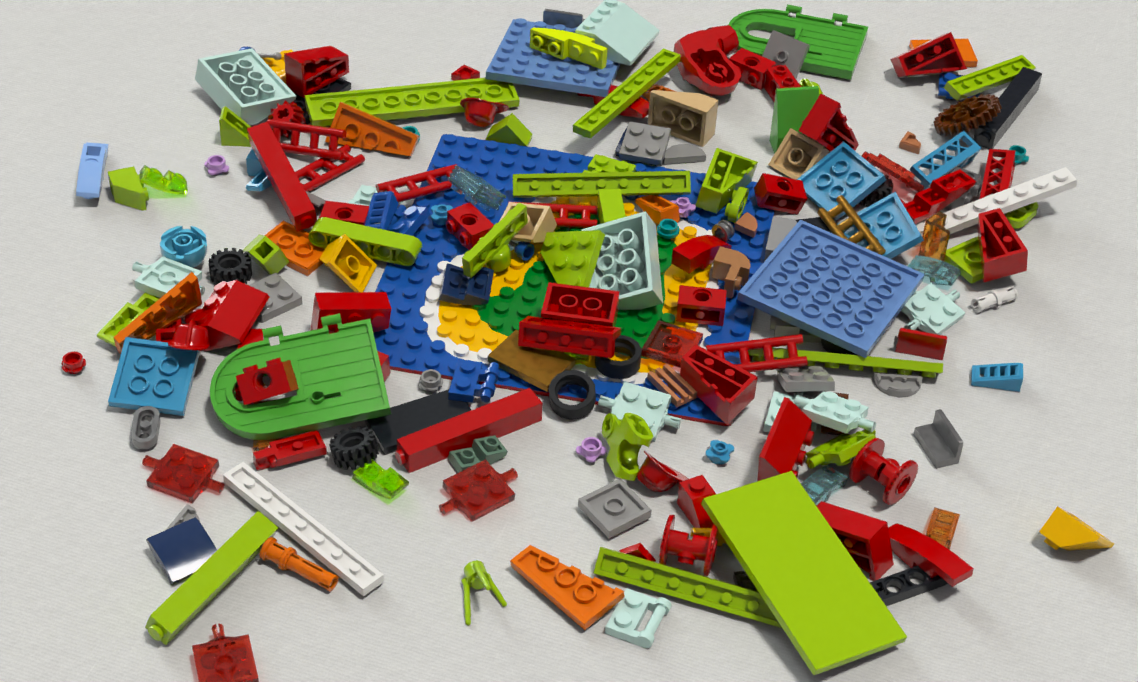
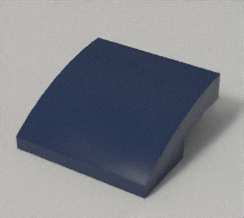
[439,263,494,305]
[146,517,217,585]

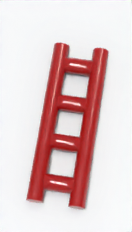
[267,119,347,160]
[295,144,365,192]
[376,164,469,203]
[508,202,598,228]
[706,334,808,372]

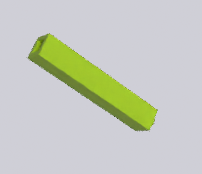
[145,511,278,645]

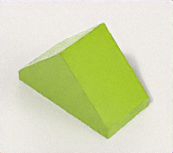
[219,106,251,147]
[486,113,532,147]

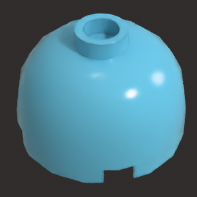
[160,226,207,268]

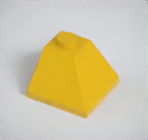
[320,234,377,292]
[1039,506,1114,551]

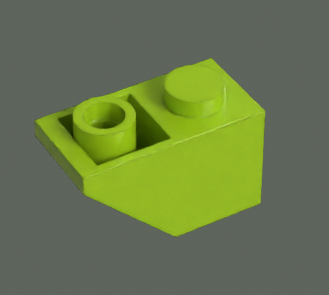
[108,166,149,211]
[243,234,289,275]

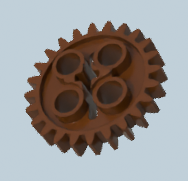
[933,94,1002,136]

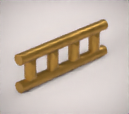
[817,195,886,255]

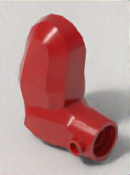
[673,25,742,96]

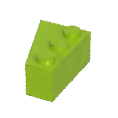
[695,148,758,213]

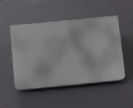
[543,9,585,28]
[913,409,963,469]

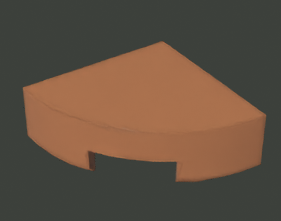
[899,131,921,154]
[734,212,757,238]

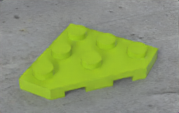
[540,230,605,287]

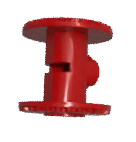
[849,438,918,505]
[659,515,719,576]

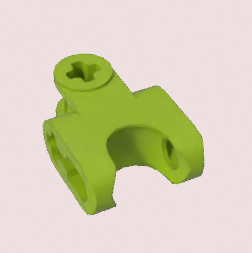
[602,413,653,481]

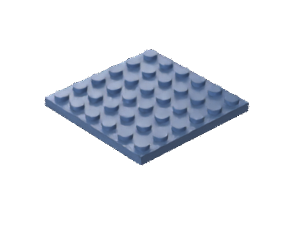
[486,18,621,97]
[737,220,925,358]

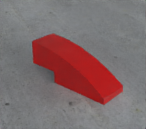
[671,235,731,274]

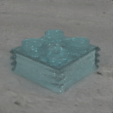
[447,165,506,211]

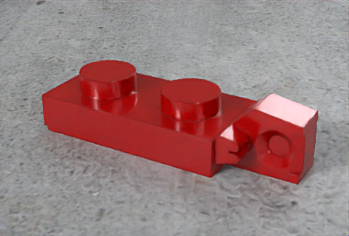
[253,430,327,470]

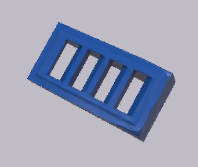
[365,191,399,230]

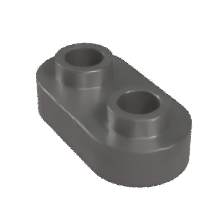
[131,406,161,449]

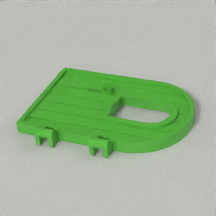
[728,4,868,80]
[210,313,391,440]

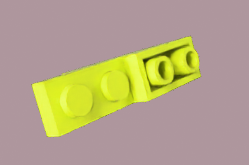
[530,28,608,69]

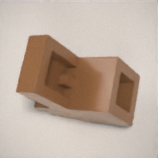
[712,246,750,299]

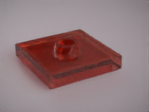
[641,320,703,368]

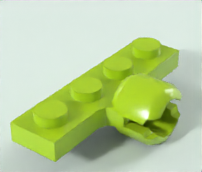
[462,203,528,278]

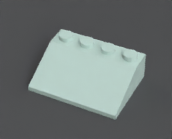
[575,0,660,66]
[195,48,296,125]
[581,211,663,310]

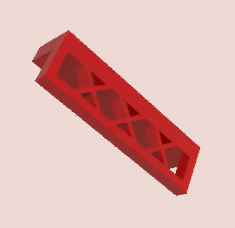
[979,149,1016,215]
[518,316,621,358]

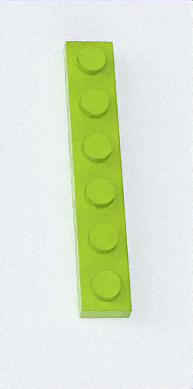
[944,55,1036,101]

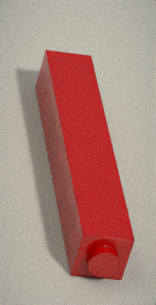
[247,122,317,232]
[395,388,543,473]

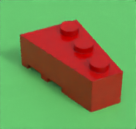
[890,32,967,78]
[284,46,349,98]
[798,94,859,152]
[978,208,1028,282]
[310,292,391,333]
[680,345,757,425]
[817,501,894,581]

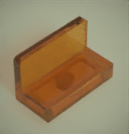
[919,211,950,268]

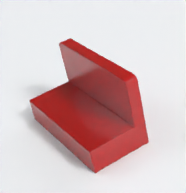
[895,328,948,361]

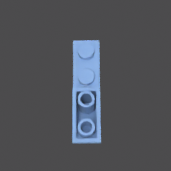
[76,142,108,199]

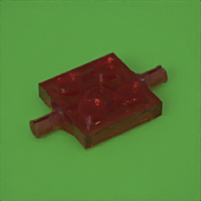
[862,151,924,193]
[142,444,225,504]
[439,459,518,522]
[192,624,259,682]

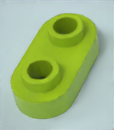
[725,187,749,223]
[1005,202,1038,229]

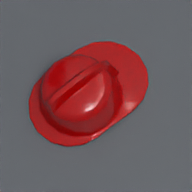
[460,98,509,127]
[168,319,211,350]
[637,450,689,492]

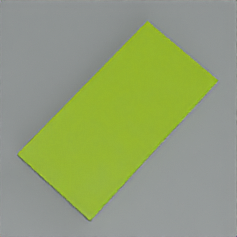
[701,471,907,675]

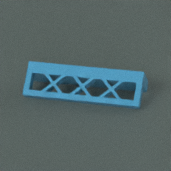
[909,131,982,193]

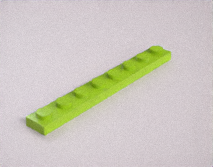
[573,49,681,139]
[513,171,691,198]
[748,347,944,378]
[593,547,782,628]

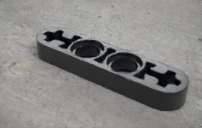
[870,566,948,606]

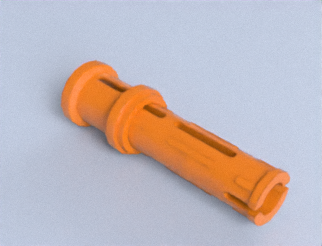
[260,537,339,592]

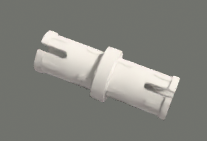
[971,286,1018,313]

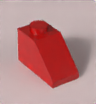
[677,475,716,528]

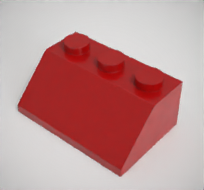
[194,280,270,352]
[541,282,620,327]
[757,397,814,481]

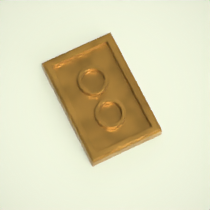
[488,330,576,392]

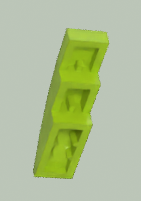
[96,292,160,347]

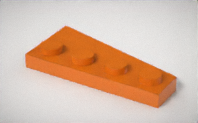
[325,102,420,156]
[113,272,202,354]
[510,545,625,630]

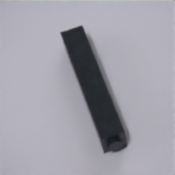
[973,67,1042,149]

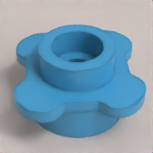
[431,204,453,225]
[705,440,734,465]

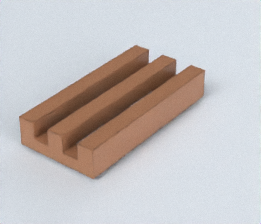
[647,364,697,407]

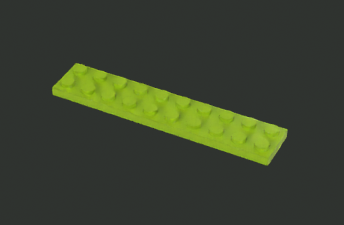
[305,78,520,127]

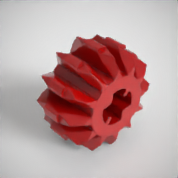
[268,100,305,138]

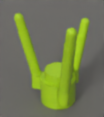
[461,560,507,625]

